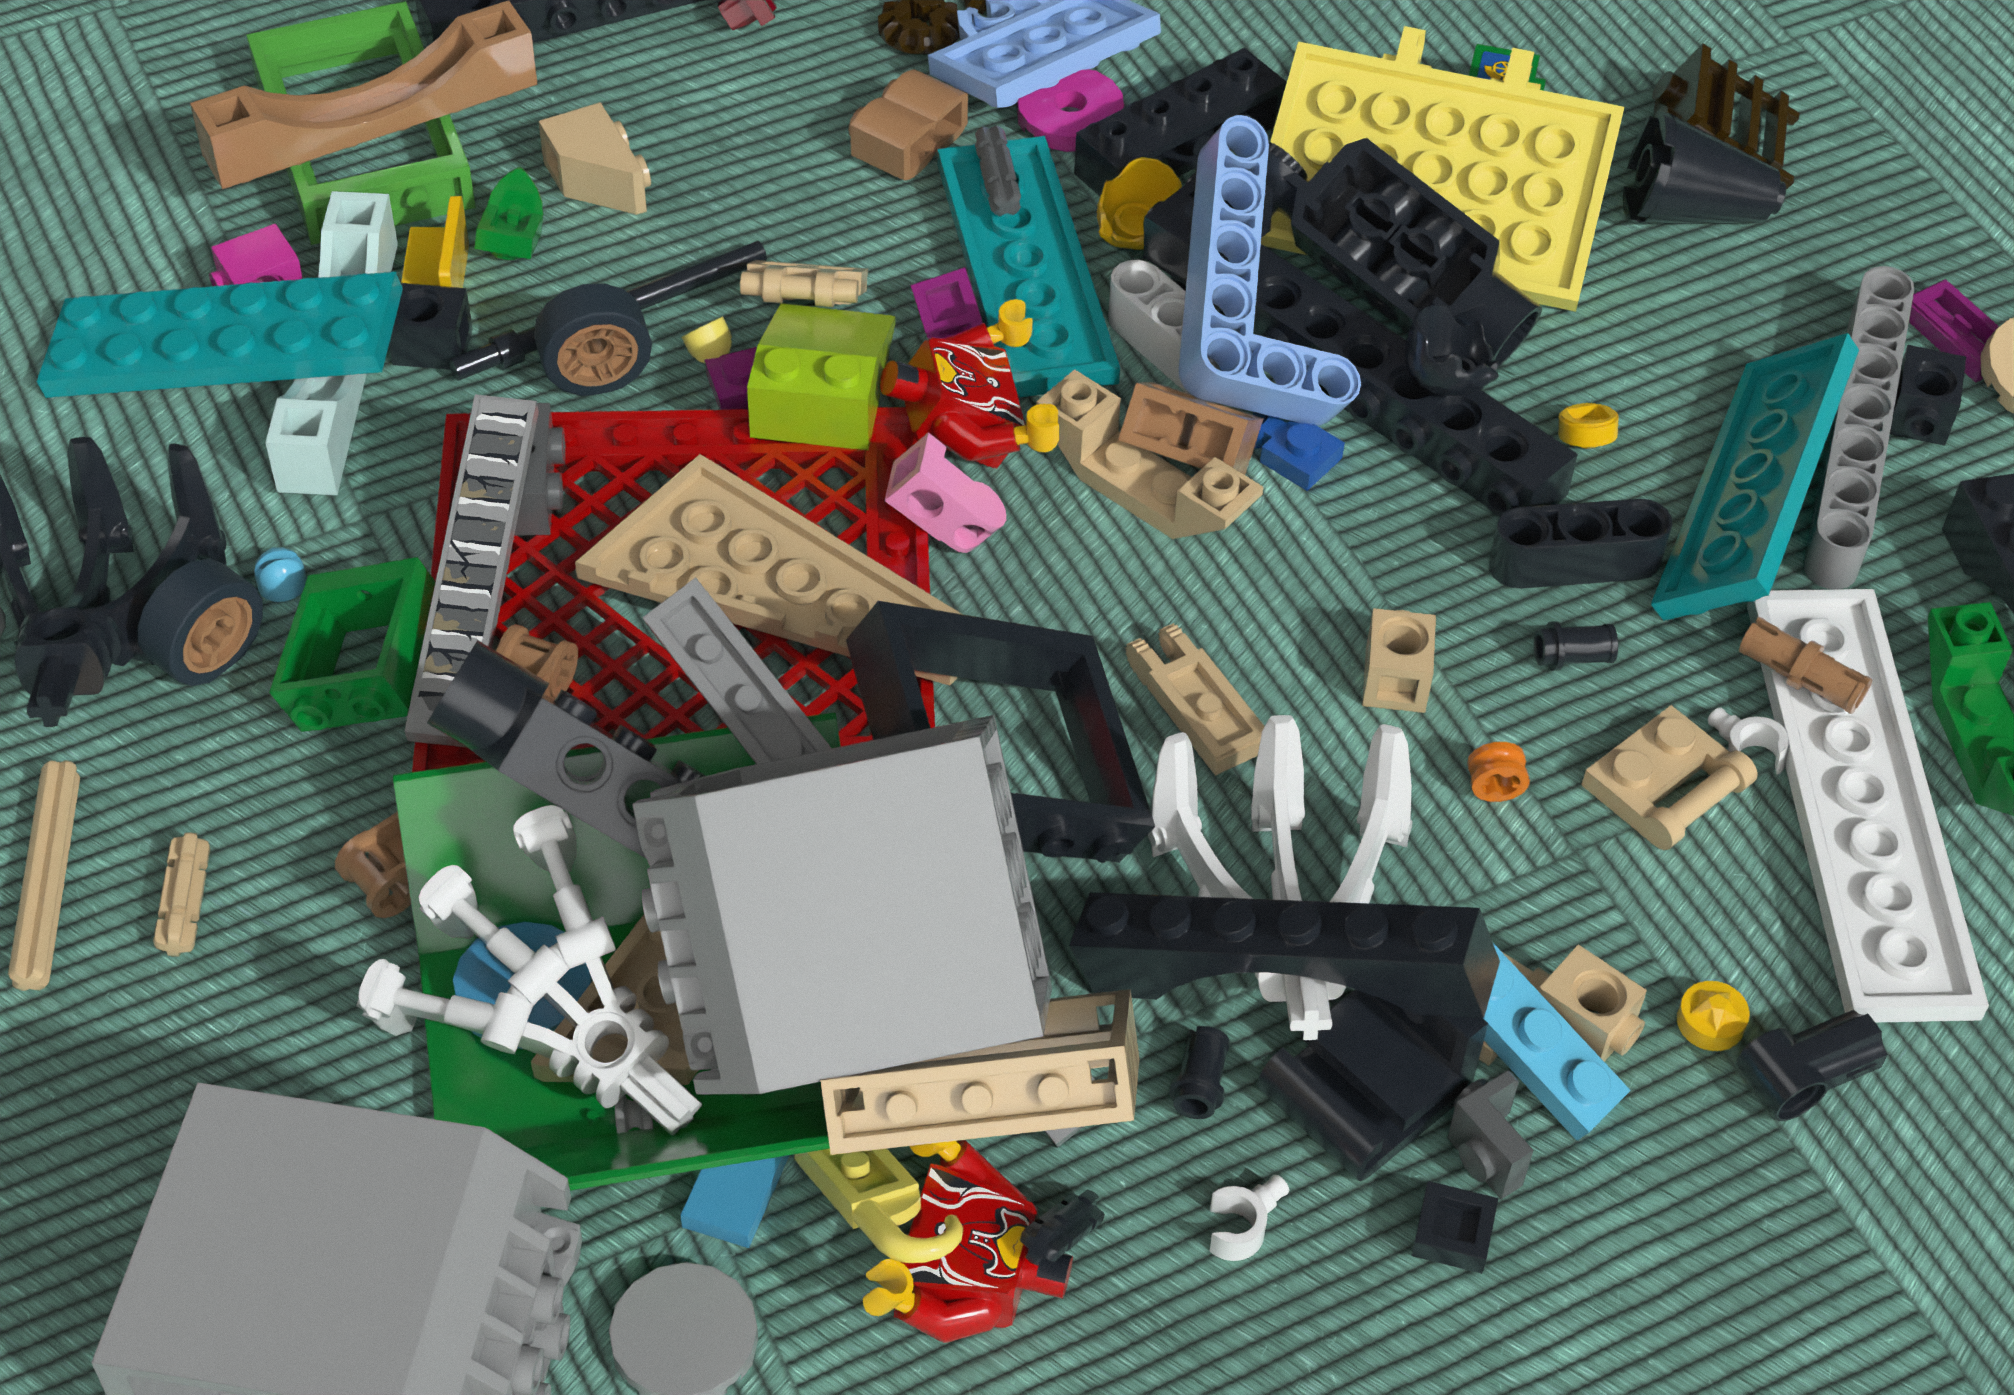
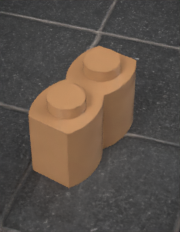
[848,69,968,181]

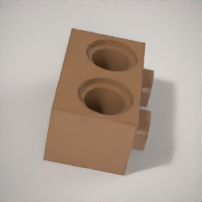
[1118,382,1263,475]

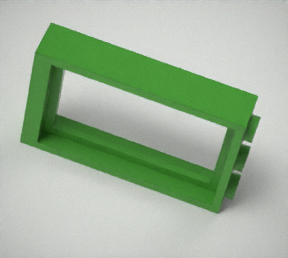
[246,1,476,245]

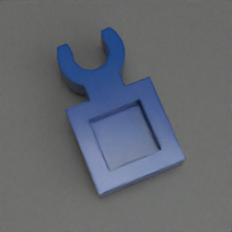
[1253,412,1345,491]

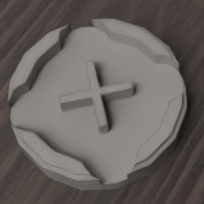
[609,1262,758,1395]

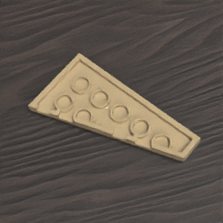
[575,454,961,686]

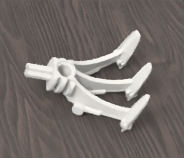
[1148,715,1412,1040]
[356,805,702,1136]

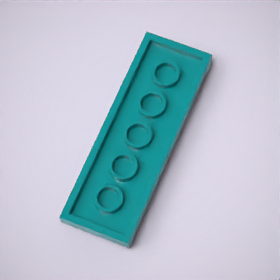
[937,136,1120,398]
[36,271,403,398]
[1651,333,1859,621]

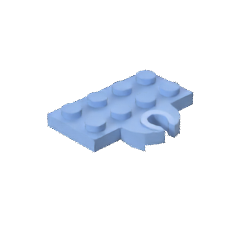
[928,0,1161,108]

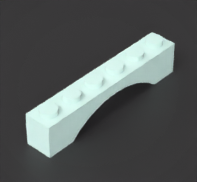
[265,191,398,495]

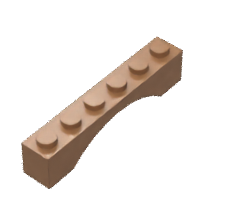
[190,0,538,189]

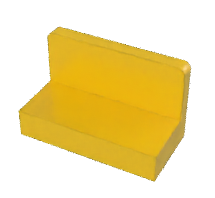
[401,196,469,288]

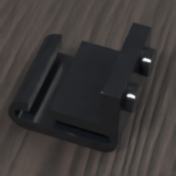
[1257,990,1488,1181]

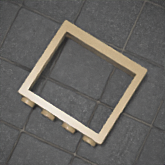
[820,989,1139,1155]

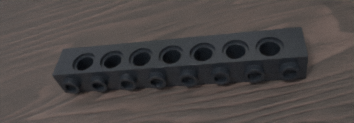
[1171,244,1578,517]

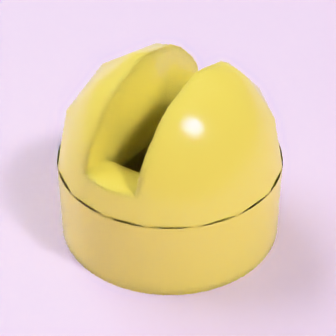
[681,316,732,363]

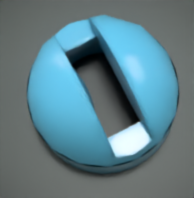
[254,547,307,602]

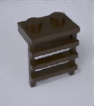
[1652,43,1800,190]

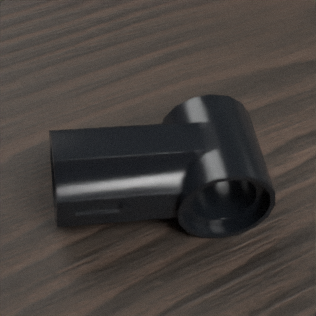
[1736,1009,1888,1121]

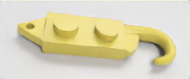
[794,1149,963,1263]

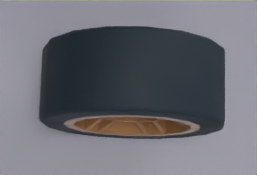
[534,283,652,396]
[138,558,263,686]

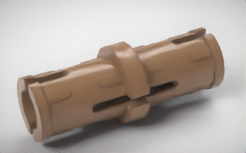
[1739,617,1873,714]

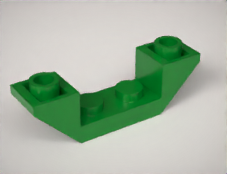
[1928,602,2014,816]

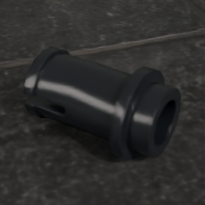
[1534,621,1618,671]
[1169,1026,1230,1119]

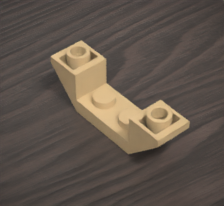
[1036,370,1263,539]

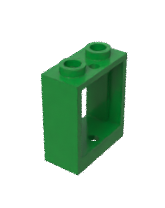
[269,557,436,732]

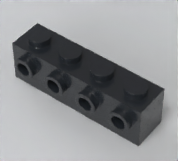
[1074,47,1287,196]

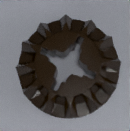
[878,0,959,54]

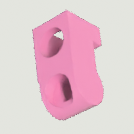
[885,432,1006,553]

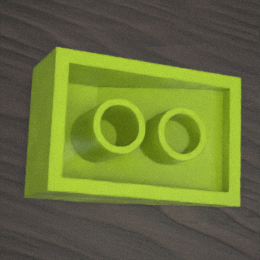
[747,303,895,451]

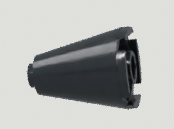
[1622,111,1786,223]

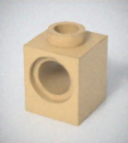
[1362,608,1436,713]
[1538,944,1647,1062]

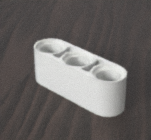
[1108,260,1221,394]

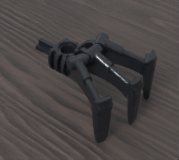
[0,437,227,727]

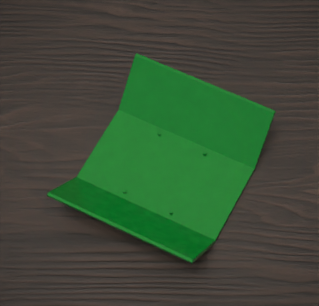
[393,712,841,1191]

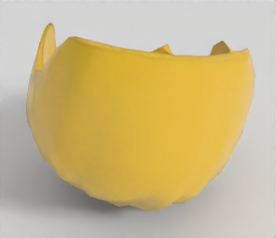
[1097,157,1182,250]

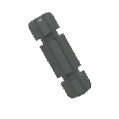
[975,125,1021,216]

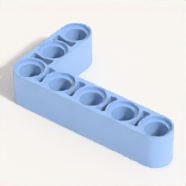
[1179,115,1361,426]

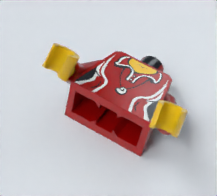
[880,299,1059,469]
[863,1140,1073,1343]

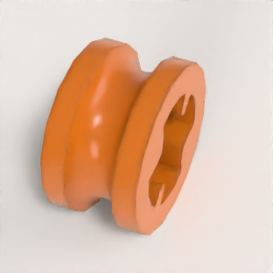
[1467,742,1530,802]

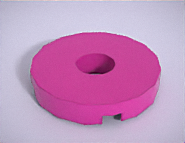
[1017,69,1124,152]

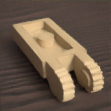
[1125,623,1265,776]

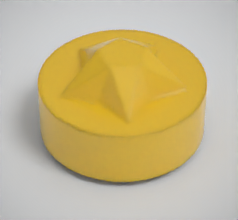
[1558,403,1619,449]
[1677,981,1750,1051]

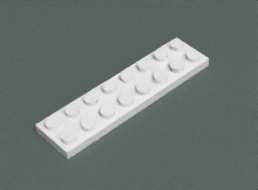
[1747,589,1989,1022]

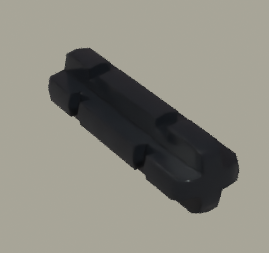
[1020,1189,1105,1266]

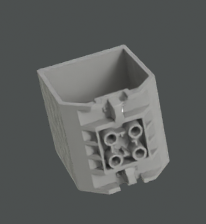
[633,715,1052,1094]
[91,1082,582,1395]

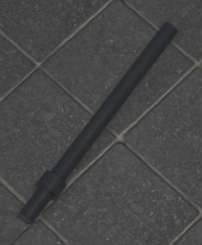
[448,240,767,381]

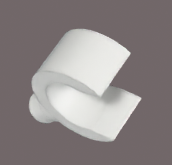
[1708,708,1789,775]
[1209,1175,1289,1261]

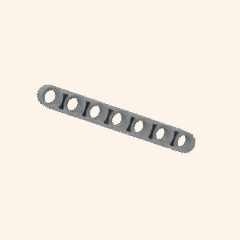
[1804,266,1914,589]

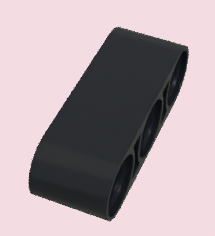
[1489,499,1672,589]

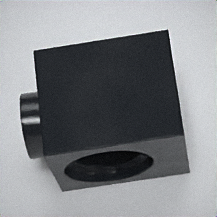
[389,283,473,370]
[1890,345,1966,446]

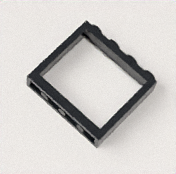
[846,601,1155,863]

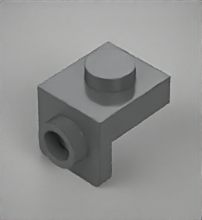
[1447,1070,1534,1200]

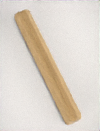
[8,760,80,991]

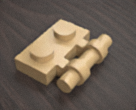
[740,260,868,307]

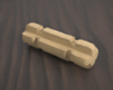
[153,832,211,957]

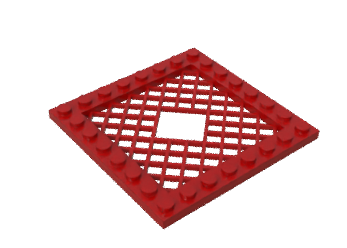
[412,407,935,772]

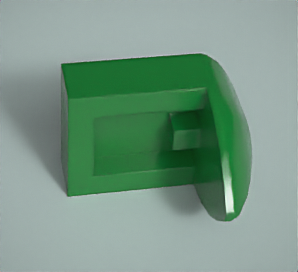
[474,167,544,260]

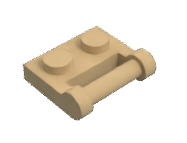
[1582,705,1758,850]

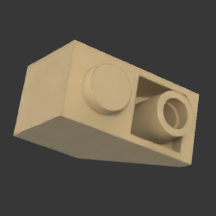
[539,102,651,215]

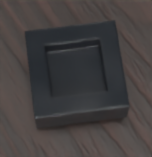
[1411,1181,1499,1274]

